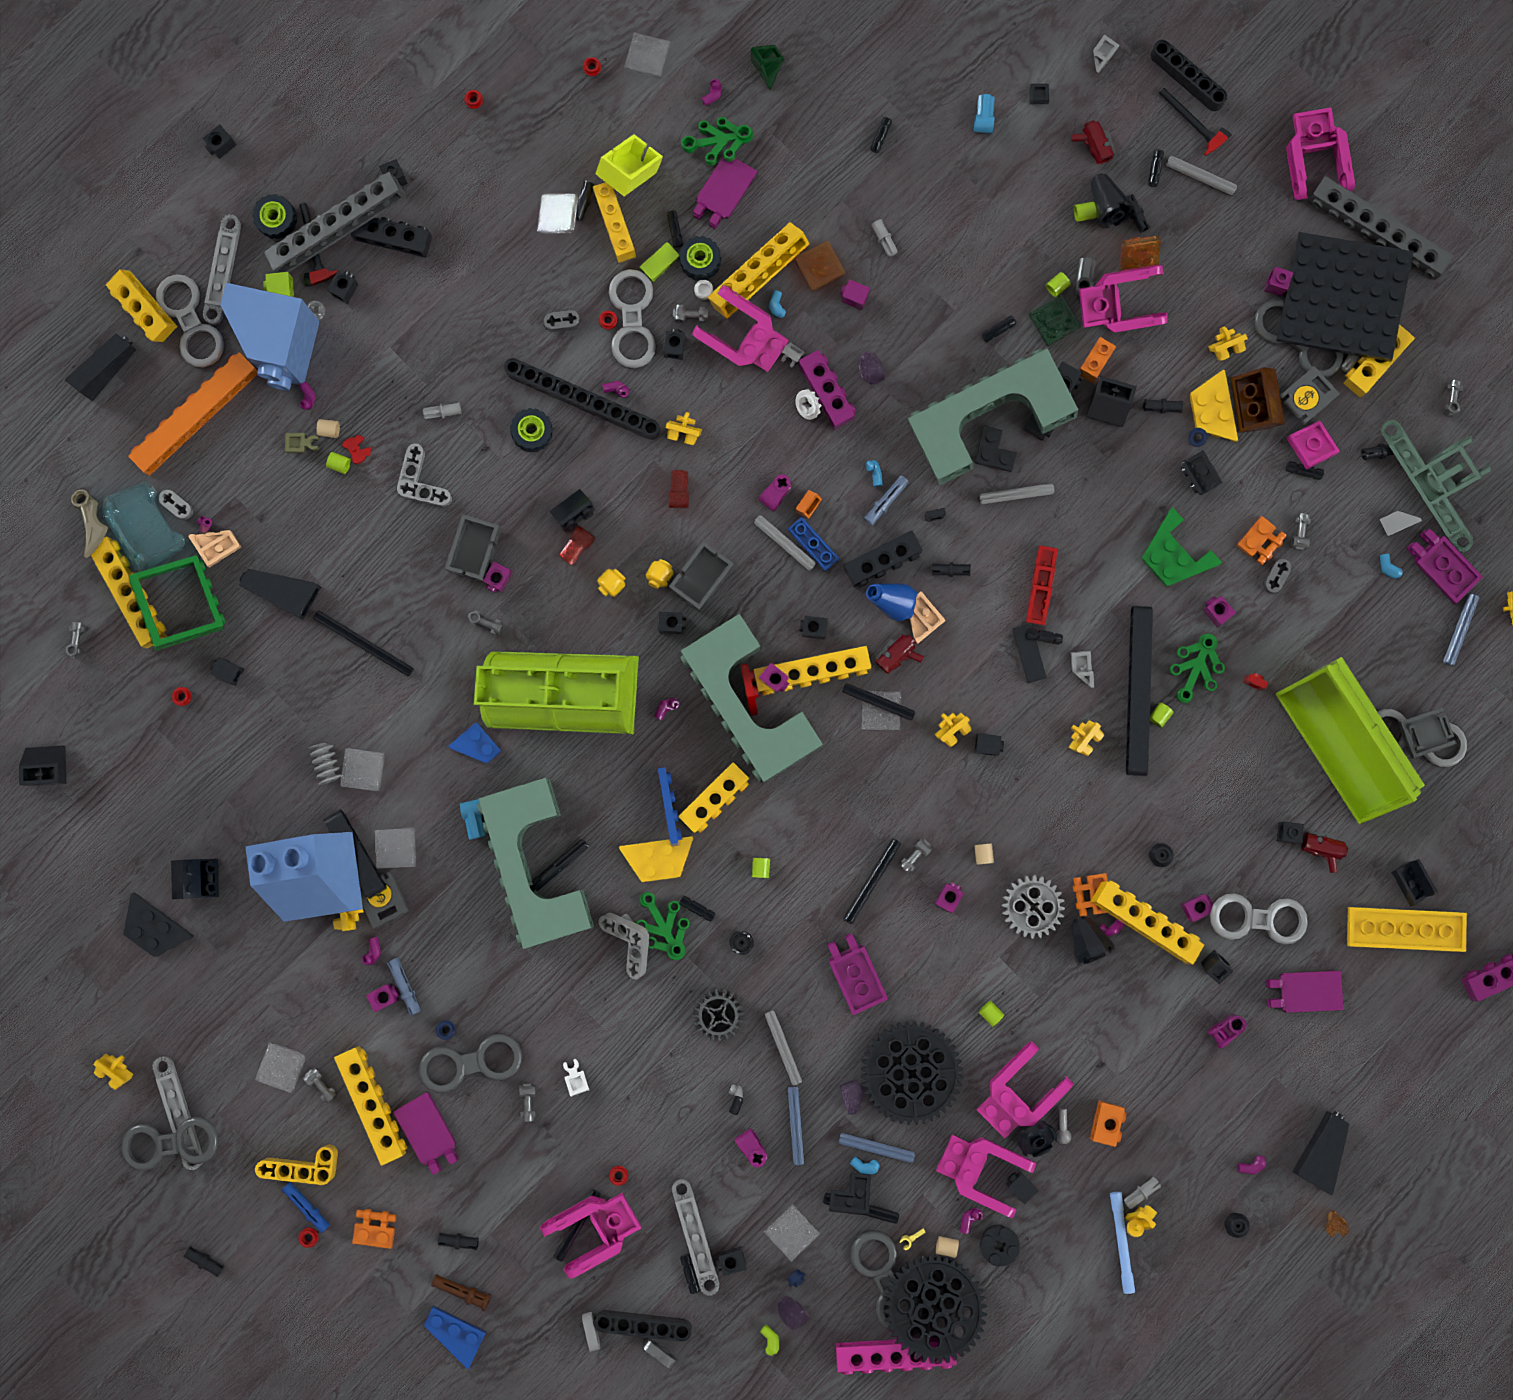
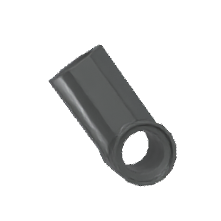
[1074,257,1096,298]

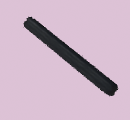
[313,611,414,677]

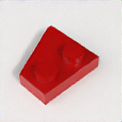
[740,663,759,716]

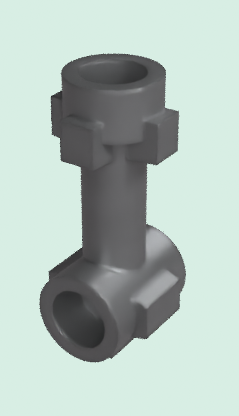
[673,305,708,323]
[1443,380,1463,417]
[1291,513,1311,550]
[467,610,504,634]
[65,622,85,659]
[899,838,932,873]
[303,1067,336,1103]
[519,1083,535,1122]

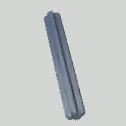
[1443,594,1479,666]
[788,1086,804,1165]
[839,1133,915,1163]

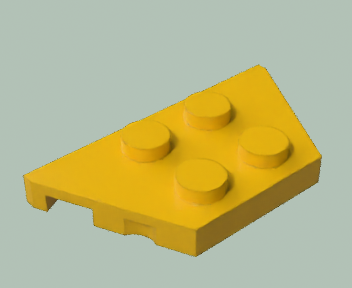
[1189,370,1238,442]
[619,836,693,882]

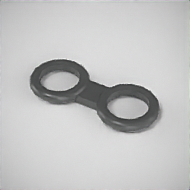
[1254,299,1344,378]
[419,1034,522,1093]
[121,1117,219,1171]
[850,1231,922,1332]

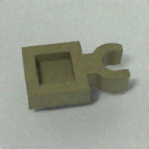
[285,433,319,453]

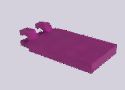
[693,154,757,229]
[1406,529,1483,604]
[827,933,888,1015]
[1266,970,1344,1013]
[393,1092,459,1175]

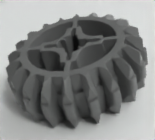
[692,988,745,1042]

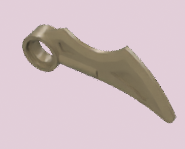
[71,489,108,559]

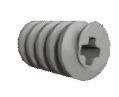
[308,743,341,785]

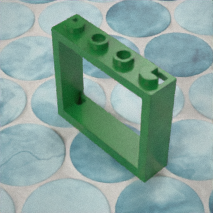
[128,555,225,651]

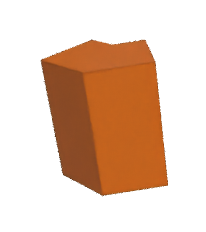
[795,490,822,519]

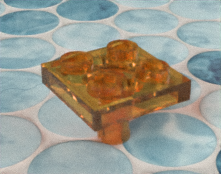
[1119,235,1161,271]
[795,240,845,292]

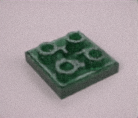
[1029,295,1081,347]

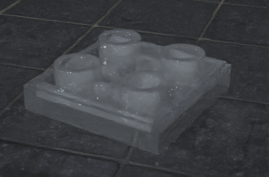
[625,33,670,79]
[537,194,578,233]
[861,691,901,731]
[340,748,385,792]
[375,828,416,869]
[255,1042,307,1093]
[764,1204,820,1262]

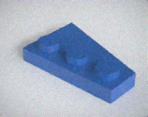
[424,1306,487,1369]

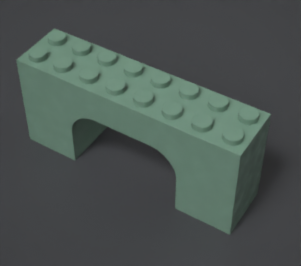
[908,349,1078,486]
[680,614,823,784]
[477,778,594,949]

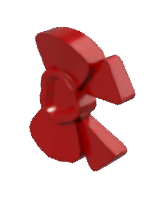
[342,435,371,464]

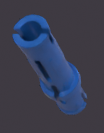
[281,1182,331,1233]

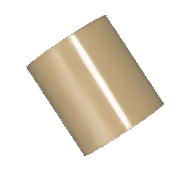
[317,419,340,438]
[974,843,994,864]
[936,1236,959,1258]

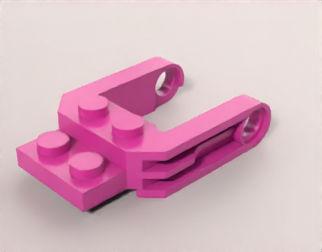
[1286,108,1355,200]
[1079,265,1168,333]
[692,285,789,372]
[976,1041,1074,1139]
[936,1134,1037,1218]
[539,1193,641,1279]

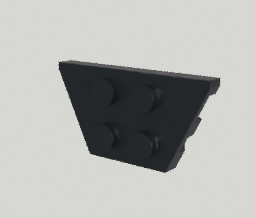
[123,892,194,957]

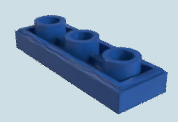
[787,516,840,572]

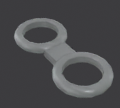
[609,269,656,368]
[155,274,224,368]
[1377,709,1467,767]
[1210,893,1308,945]

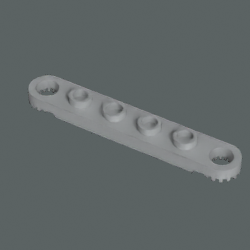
[203,214,241,325]
[152,1056,203,1170]
[672,1178,719,1296]

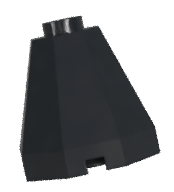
[1071,916,1115,966]

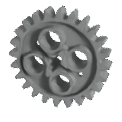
[1001,875,1065,939]

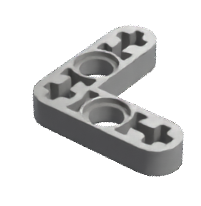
[397,444,452,507]
[599,912,649,980]

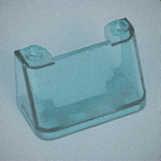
[102,480,185,573]

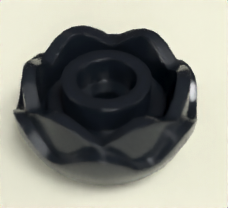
[1149,843,1174,867]
[729,931,754,955]
[1224,1213,1250,1238]

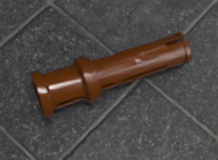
[431,1274,492,1311]

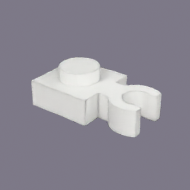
[563,1059,589,1097]

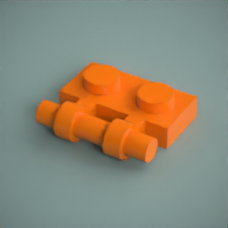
[1236,516,1287,565]
[1073,873,1108,917]
[352,1208,397,1249]

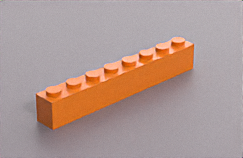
[128,352,258,476]

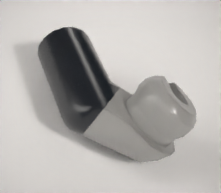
[729,1084,743,1115]

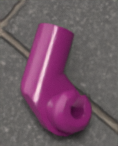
[701,79,722,106]

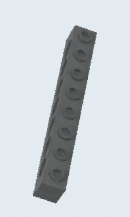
[264,172,406,273]
[1308,176,1453,280]

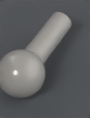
[1056,1107,1071,1144]

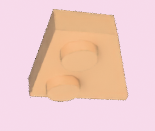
[189,530,241,568]
[910,592,946,644]

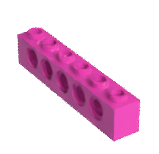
[836,1337,957,1375]

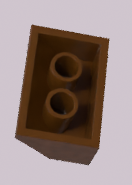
[1231,367,1285,433]

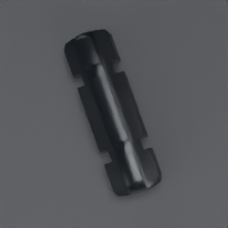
[870,117,892,153]
[1148,149,1164,187]
[667,210,683,248]
[981,316,1016,342]
[1286,461,1324,480]
[1026,628,1063,645]
[679,896,715,922]
[680,1254,700,1294]

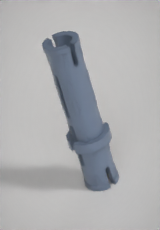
[864,475,909,526]
[387,958,422,1016]

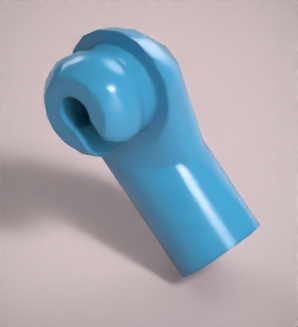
[768,290,786,318]
[866,460,883,487]
[1380,554,1403,579]
[849,1156,880,1175]

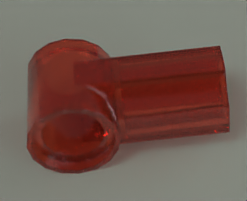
[669,470,689,508]
[559,526,595,566]

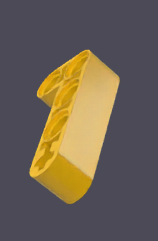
[255,1144,338,1185]

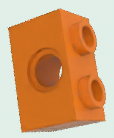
[1079,337,1116,384]
[1090,1100,1126,1147]

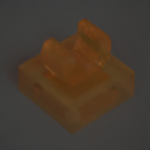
[1325,1210,1349,1237]

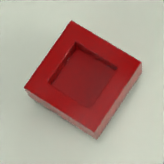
[1243,673,1268,691]

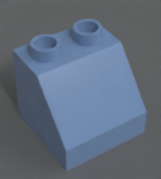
[220,283,320,391]
[245,832,363,922]

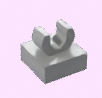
[781,342,806,367]

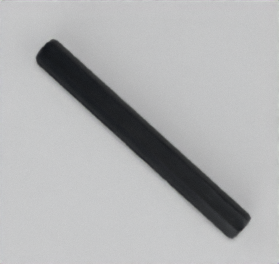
[844,839,901,924]

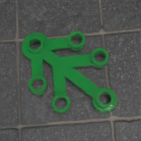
[681,117,753,166]
[1169,633,1225,703]
[636,892,690,960]

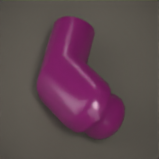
[602,381,630,398]
[299,382,316,410]
[197,516,212,533]
[654,698,680,720]
[1099,919,1125,937]
[362,937,381,965]
[1237,1155,1267,1175]
[960,1208,983,1234]

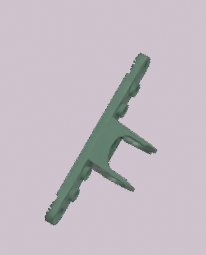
[1381,420,1491,552]

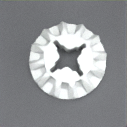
[796,389,822,420]

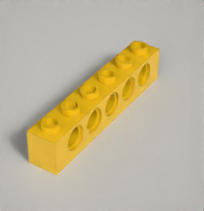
[707,222,809,319]
[91,536,167,648]
[754,646,871,696]
[1090,881,1204,965]
[334,1046,407,1166]

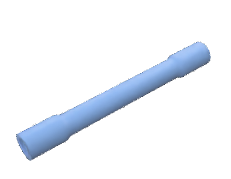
[1110,1192,1135,1294]

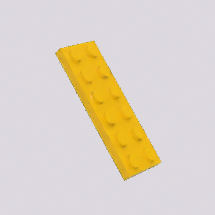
[1347,907,1467,952]

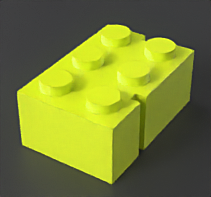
[595,134,663,197]

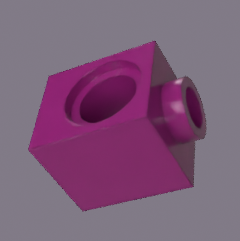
[1264,267,1293,297]
[840,279,870,310]
[483,561,513,593]
[1203,595,1236,627]
[759,663,790,694]
[934,882,964,914]
[1180,894,1213,922]
[366,983,399,1013]

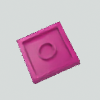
[1286,420,1340,470]

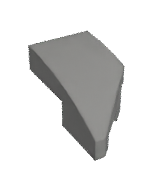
[1093,35,1120,74]
[1380,511,1422,536]
[1070,651,1094,688]

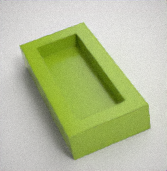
[640,242,679,282]

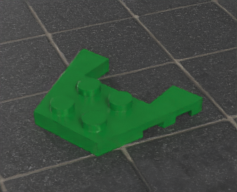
[1141,507,1222,587]

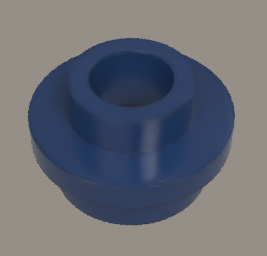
[1188,428,1208,447]
[436,1020,456,1040]
[787,1269,805,1288]

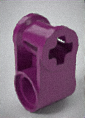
[758,474,791,512]
[1207,1014,1247,1049]
[734,1128,767,1167]

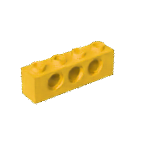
[593,182,636,263]
[106,269,178,342]
[1343,324,1415,398]
[678,762,749,833]

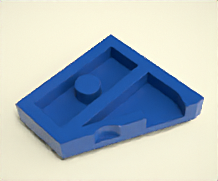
[448,722,502,764]

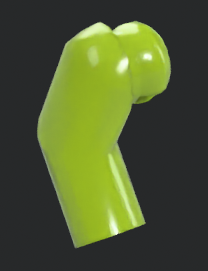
[760,1324,779,1356]

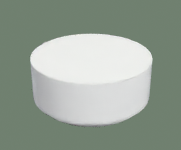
[694,280,713,300]

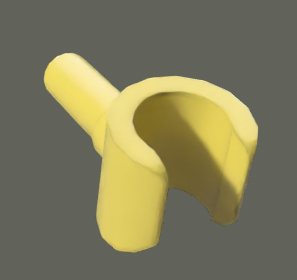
[900,1228,926,1250]

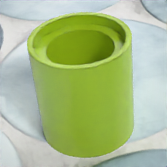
[1074,201,1097,222]
[1045,272,1071,297]
[326,452,351,474]
[1150,702,1174,728]
[752,858,770,878]
[978,1001,1004,1027]

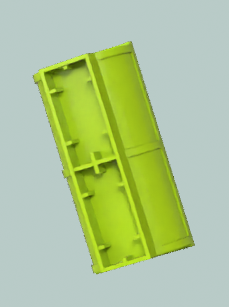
[474,651,639,734]
[1275,657,1425,824]

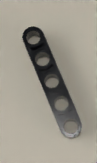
[1150,39,1228,111]
[324,809,387,899]
[595,1310,692,1342]

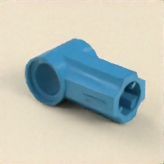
[973,94,995,134]
[460,799,486,840]

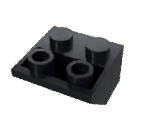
[1086,376,1137,427]
[549,489,595,532]
[19,745,67,786]
[171,858,219,900]

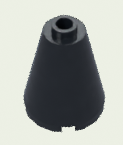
[1091,173,1135,228]

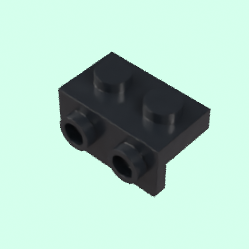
[1181,450,1223,495]
[1391,859,1438,907]

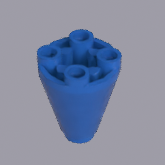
[866,583,917,621]

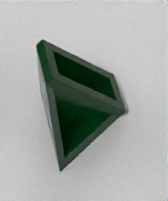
[751,45,785,91]

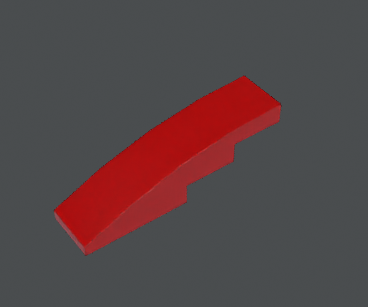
[1026,545,1058,625]

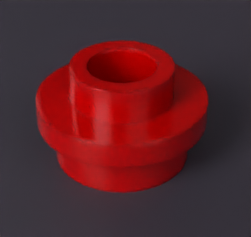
[583,57,601,76]
[464,90,483,109]
[599,310,618,330]
[172,687,192,706]
[609,1165,629,1186]
[299,1227,319,1248]

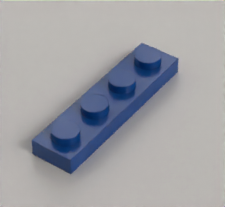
[658,767,682,847]

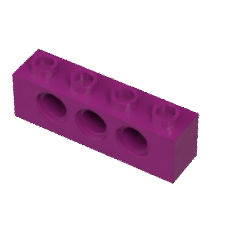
[798,350,856,430]
[1461,954,1513,1002]

